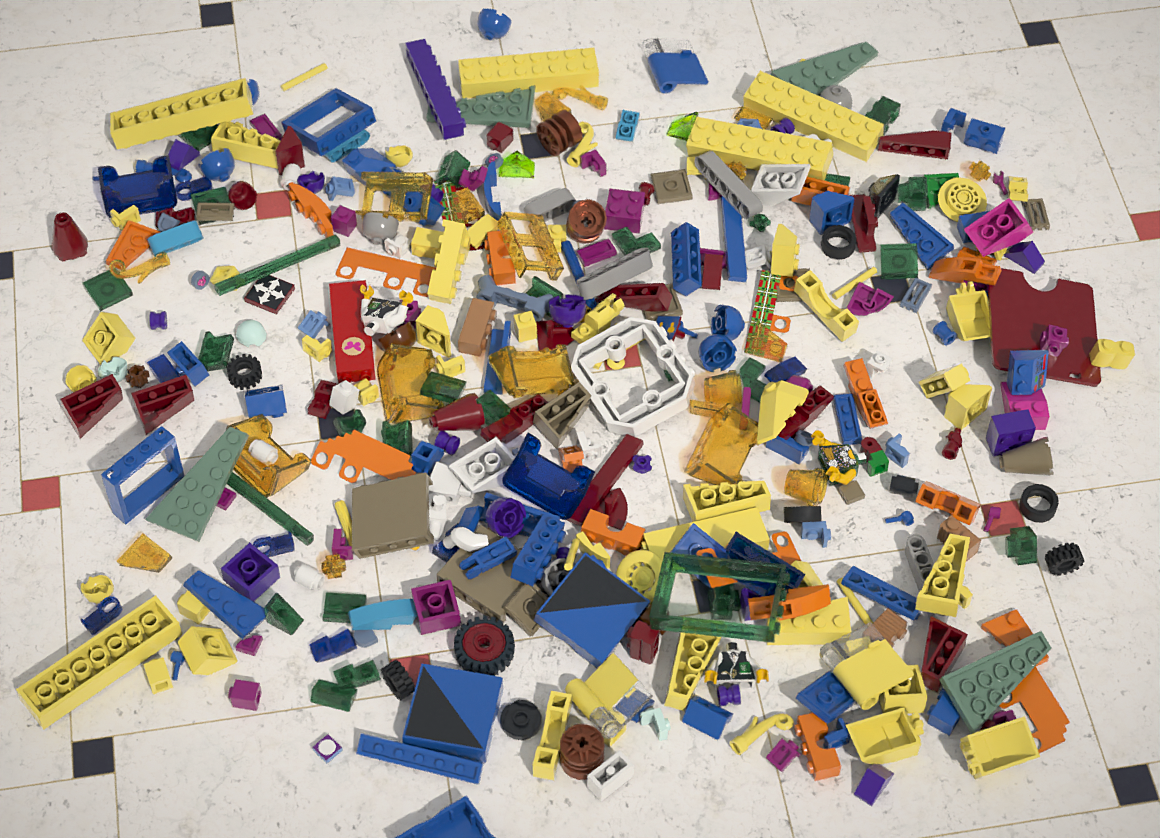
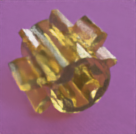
[969,160,991,182]
[728,162,747,181]
[321,554,346,579]

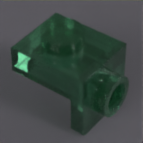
[333,409,366,437]

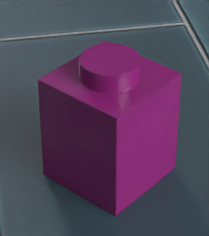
[331,205,357,237]
[228,679,262,711]

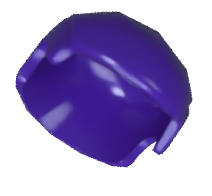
[297,171,325,194]

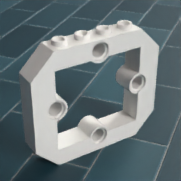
[570,317,696,437]

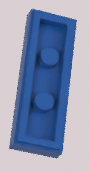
[833,393,862,445]

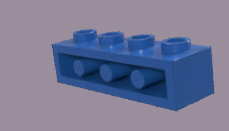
[378,167,445,226]
[671,222,702,296]
[511,514,566,586]

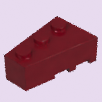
[60,374,123,439]
[131,375,195,435]
[921,616,968,693]

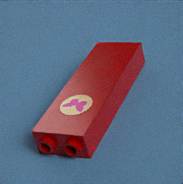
[329,280,376,384]

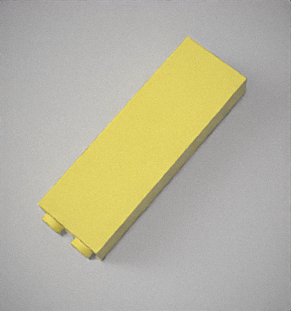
[641,507,770,573]

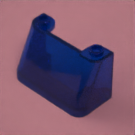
[98,155,178,218]
[502,432,595,520]

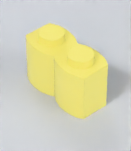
[1089,339,1135,369]

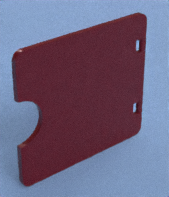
[988,268,1101,387]

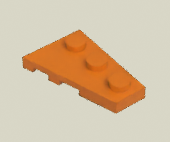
[106,220,160,270]
[981,609,1049,666]

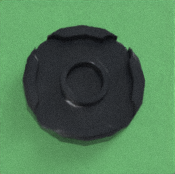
[500,700,542,740]

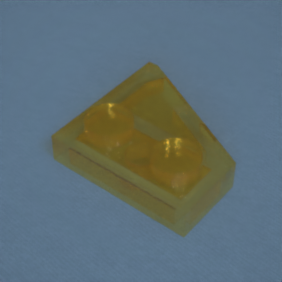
[535,92,571,122]
[452,187,485,224]
[746,321,788,363]
[116,533,173,573]

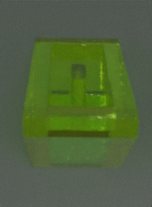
[667,111,698,141]
[499,151,535,178]

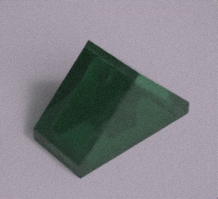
[264,593,304,635]

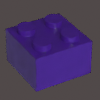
[986,409,1036,457]
[221,542,281,602]

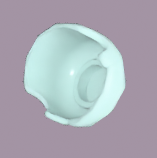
[236,320,267,347]
[98,357,127,382]

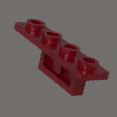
[849,194,878,252]

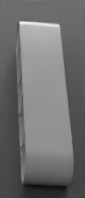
[694,151,763,219]
[577,248,653,300]
[905,534,949,624]

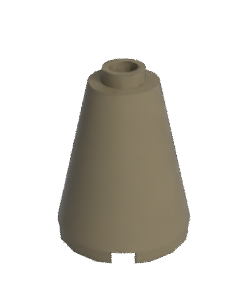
[999,437,1054,476]

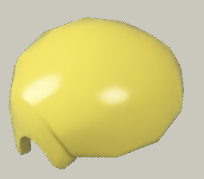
[385,145,413,167]
[65,365,96,392]
[80,575,114,604]

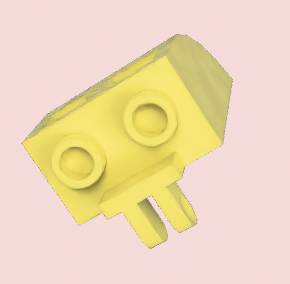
[946,281,990,341]
[846,707,924,764]
[960,716,1040,779]

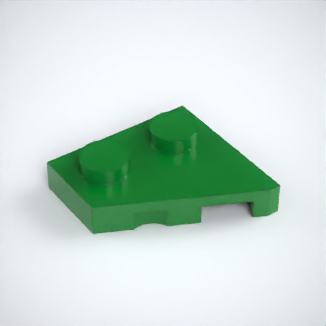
[923,173,959,209]

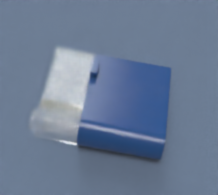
[641,38,709,94]

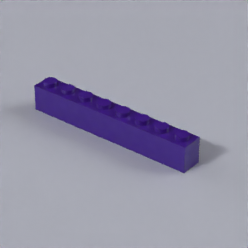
[405,38,466,140]

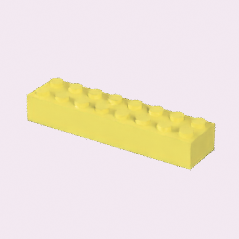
[458,48,599,98]
[743,71,884,162]
[110,78,253,150]
[686,117,833,180]
[16,595,182,729]

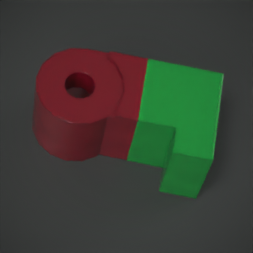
[860,437,889,477]

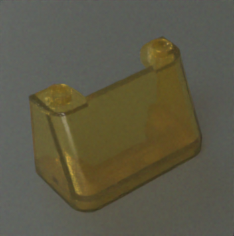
[377,343,444,424]
[488,345,575,398]
[684,403,759,485]
[226,414,312,498]

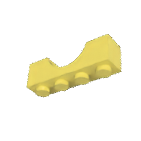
[794,270,859,342]
[533,691,572,780]

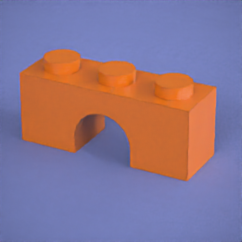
[484,230,516,285]
[915,481,981,525]
[581,509,645,556]
[794,713,841,781]

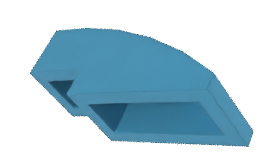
[348,599,417,630]

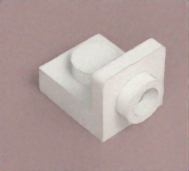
[385,233,412,259]
[745,245,772,269]
[866,350,893,379]
[576,431,601,462]

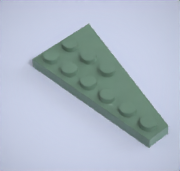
[771,41,879,96]
[427,85,535,128]
[145,427,249,542]
[940,631,1052,734]

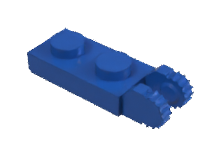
[459,537,517,579]

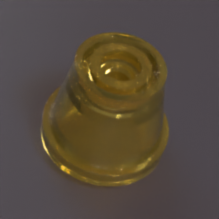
[704,370,742,408]
[784,468,827,506]

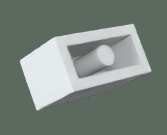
[587,751,634,801]

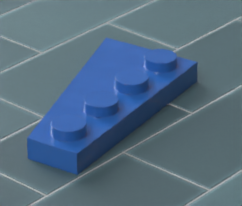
[890,203,954,270]
[183,570,271,640]

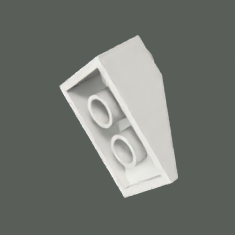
[751,164,811,206]
[449,437,520,494]

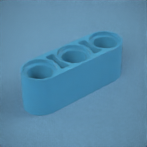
[321,129,370,162]
[147,221,203,257]

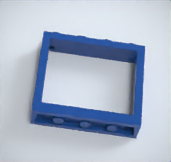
[281,88,377,156]
[101,426,185,525]

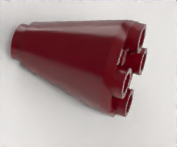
[52,212,88,261]

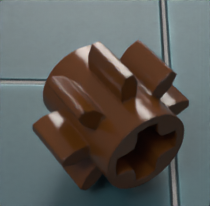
[125,365,150,388]

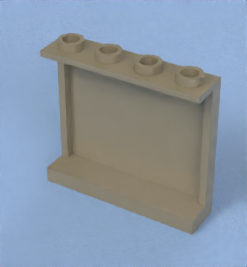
[352,473,434,559]
[436,525,523,623]

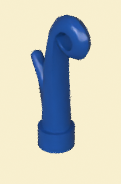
[136,160,192,183]

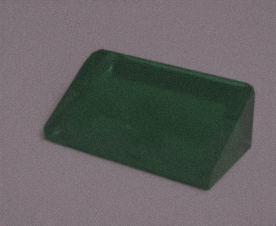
[310,679,358,712]

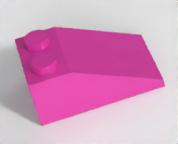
[964,198,1034,257]
[1000,382,1050,430]

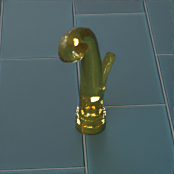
[552,85,608,111]
[109,251,170,284]

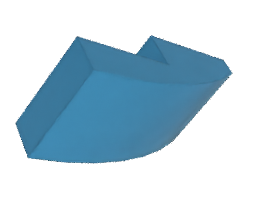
[616,110,640,142]

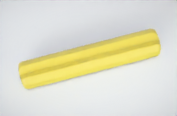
[335,500,352,546]

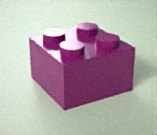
[604,188,645,234]
[411,580,461,635]

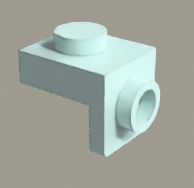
[640,708,670,741]

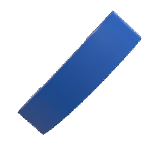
[484,161,502,227]

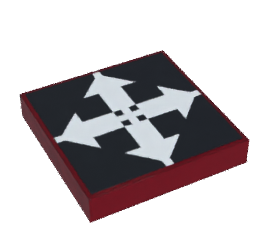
[244,272,295,315]

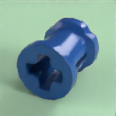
[933,321,957,345]

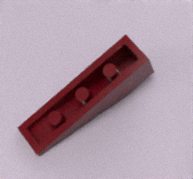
[878,130,952,160]
[595,283,673,312]

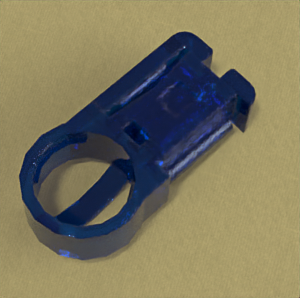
[175,177,213,201]
[253,532,295,557]
[81,596,122,635]

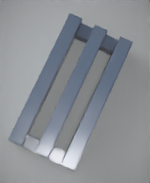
[900,277,932,314]

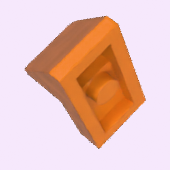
[558,445,584,474]

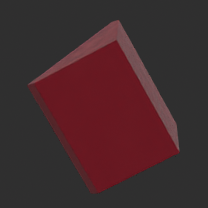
[275,126,305,175]

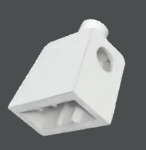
[429,461,473,505]

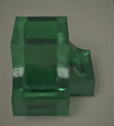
[897,177,928,211]
[1005,526,1037,565]
[707,583,741,620]

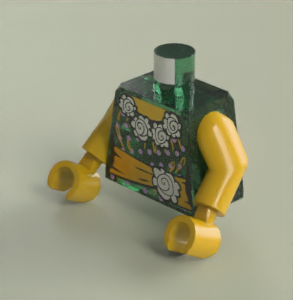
[811,430,867,486]

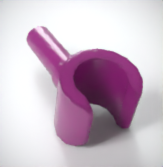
[993,171,1008,195]
[983,507,1001,532]

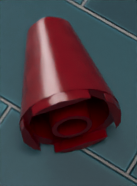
[429,393,485,431]

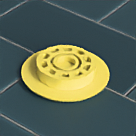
[938,178,987,222]
[616,550,668,606]

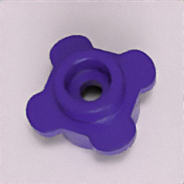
[632,455,652,474]

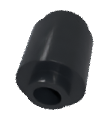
[889,475,919,497]

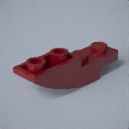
[777,385,834,440]
[480,394,549,444]

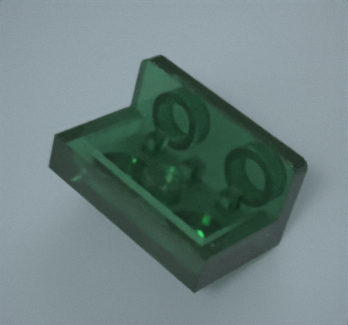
[198,331,235,372]
[381,420,413,456]

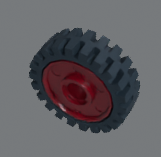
[454,616,515,676]

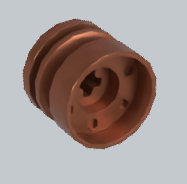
[536,109,583,156]
[566,199,607,244]
[560,724,605,780]

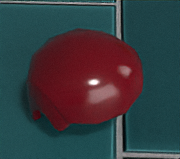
[228,181,257,210]

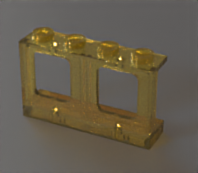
[356,172,433,222]
[497,212,564,281]

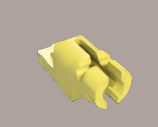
[571,294,624,344]

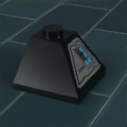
[868,174,900,218]

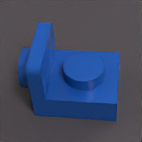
[941,108,967,132]
[823,717,851,749]

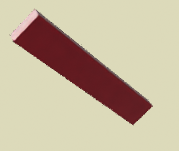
[565,434,644,527]

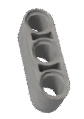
[523,188,577,225]

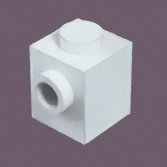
[329,380,360,414]

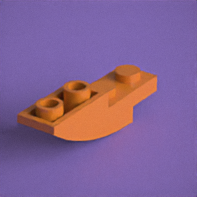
[288,182,334,240]
[929,257,1002,285]
[843,358,888,429]
[748,584,831,622]

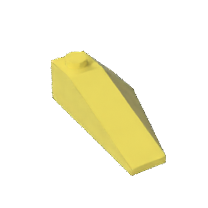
[757,380,809,444]

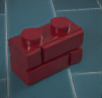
[627,621,660,665]

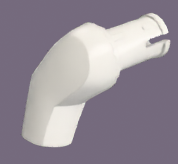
[443,527,488,552]

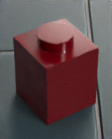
[487,122,514,154]

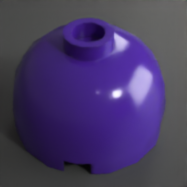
[549,294,586,328]
[486,497,526,538]

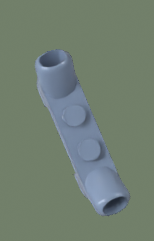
[476,275,553,321]

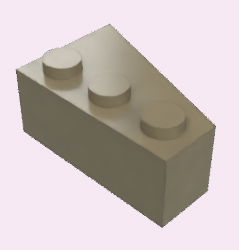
[533,382,592,449]

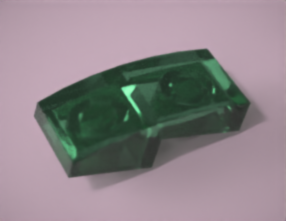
[333,660,381,690]

